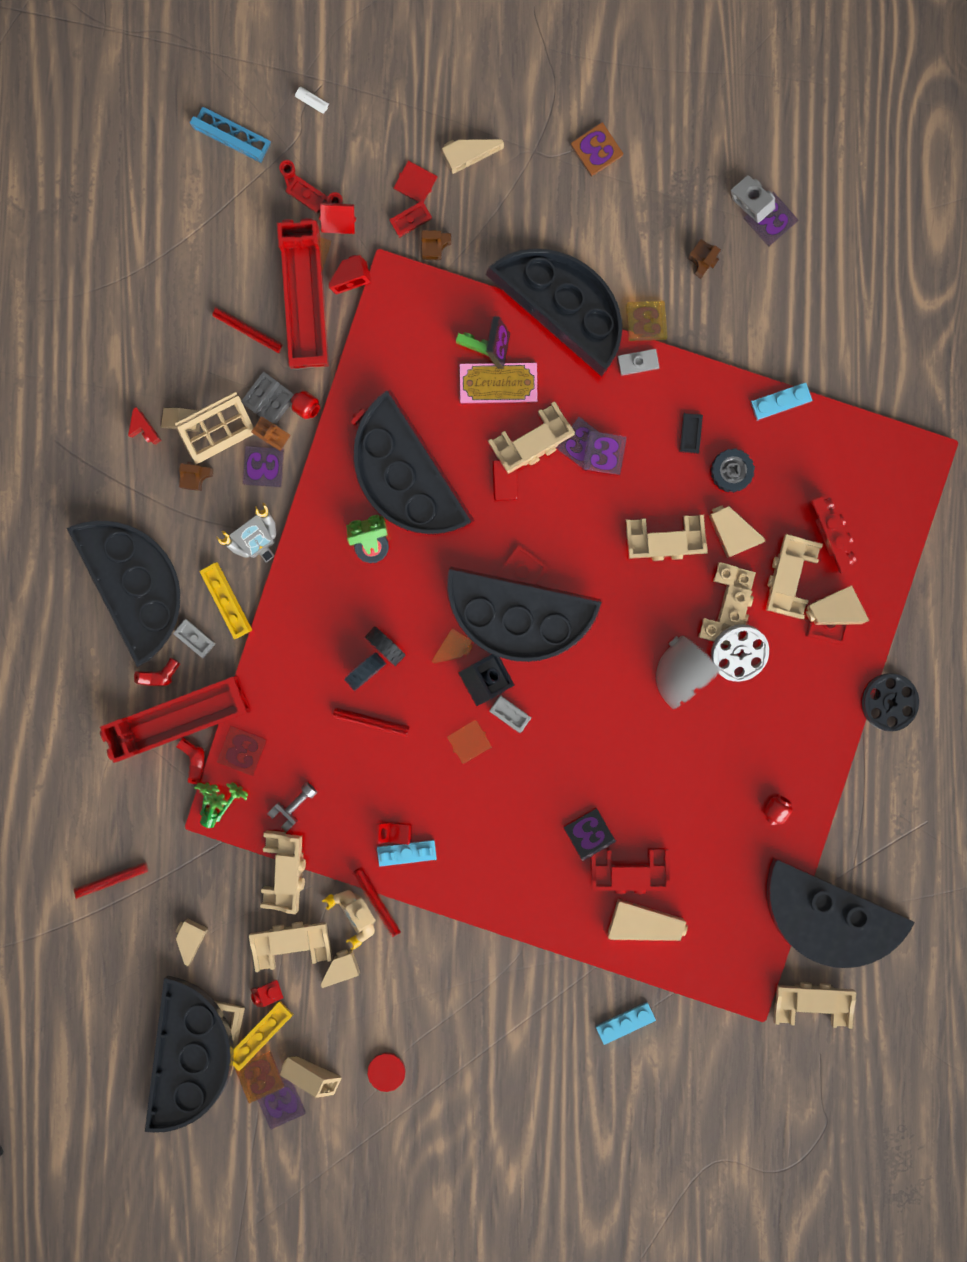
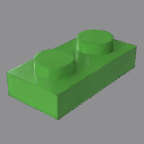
[456,332,488,356]

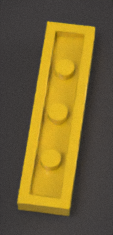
[199,562,252,640]
[233,1001,294,1071]

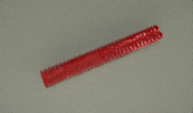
[212,307,283,354]
[333,708,409,737]
[73,862,148,899]
[352,868,401,937]

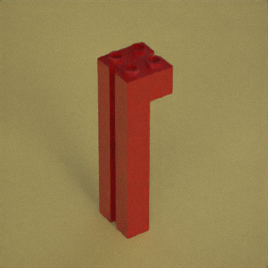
[277,218,329,369]
[100,676,251,763]

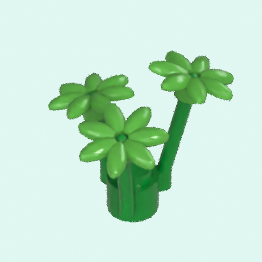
[194,782,248,828]

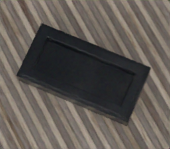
[679,413,703,454]

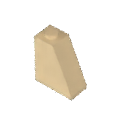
[709,505,765,558]
[806,586,869,625]
[280,1056,342,1098]

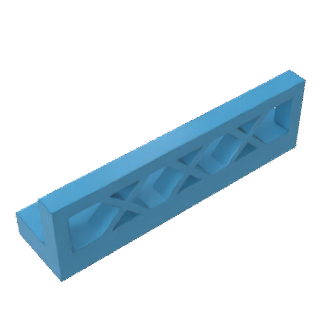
[190,106,271,163]

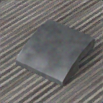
[241,371,294,425]

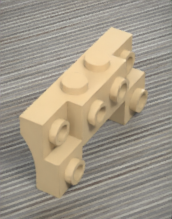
[488,401,575,474]
[626,515,707,561]
[766,534,823,619]
[698,562,756,645]
[260,830,306,914]
[249,922,333,972]
[773,982,856,1029]

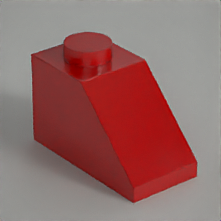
[328,255,371,295]

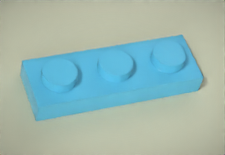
[750,383,812,420]
[596,1002,656,1045]

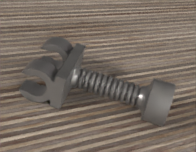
[267,782,317,832]

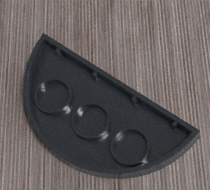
[485,249,622,376]
[354,390,474,534]
[67,521,180,667]
[448,567,602,662]
[766,858,915,968]
[145,976,234,1133]

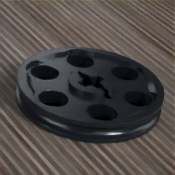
[862,673,919,731]

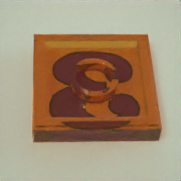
[235,1051,285,1103]

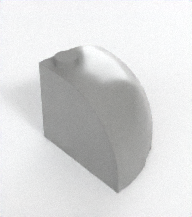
[656,636,721,709]

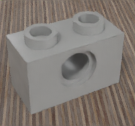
[731,175,775,223]

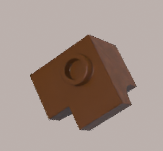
[422,230,452,260]
[688,239,721,279]
[179,462,214,491]

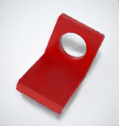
[376,823,411,845]

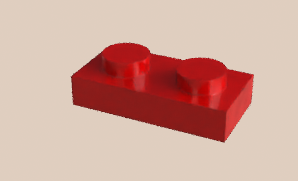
[389,200,432,238]

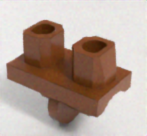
[251,416,291,451]

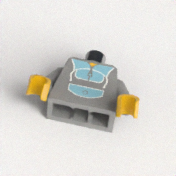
[216,503,276,562]

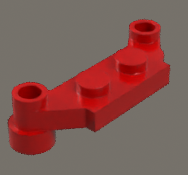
[279,160,343,214]

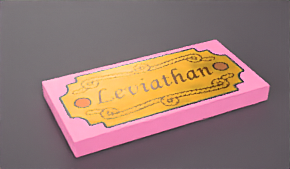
[460,363,537,403]

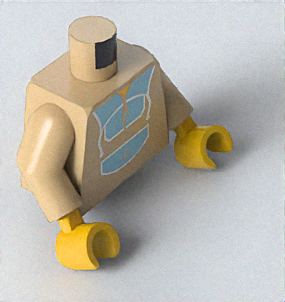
[322,890,375,950]

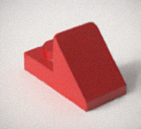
[128,407,162,445]

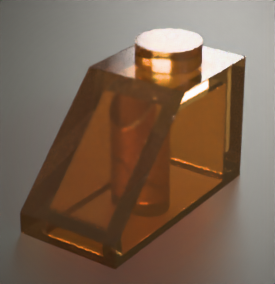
[432,628,473,663]

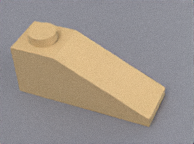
[442,139,504,174]

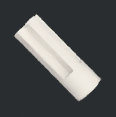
[295,87,329,114]

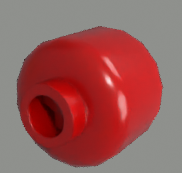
[291,390,320,419]
[764,795,793,825]

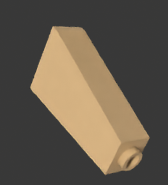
[607,899,688,941]

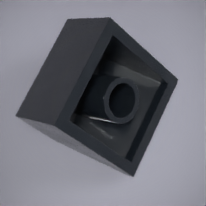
[458,654,515,706]

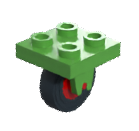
[346,515,389,563]

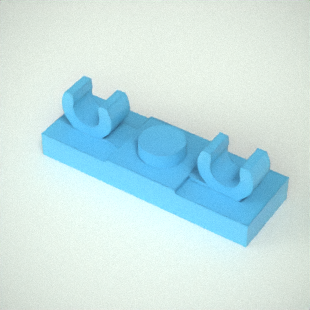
[377,840,437,866]

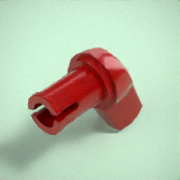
[134,657,180,686]
[176,737,205,784]

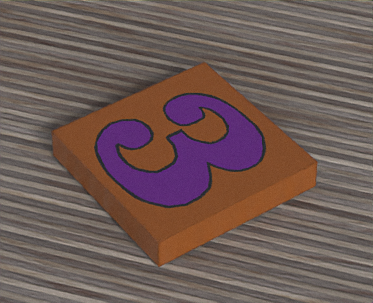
[570,122,624,177]

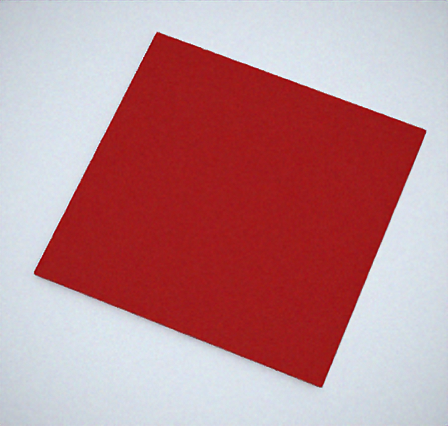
[185,249,958,1022]

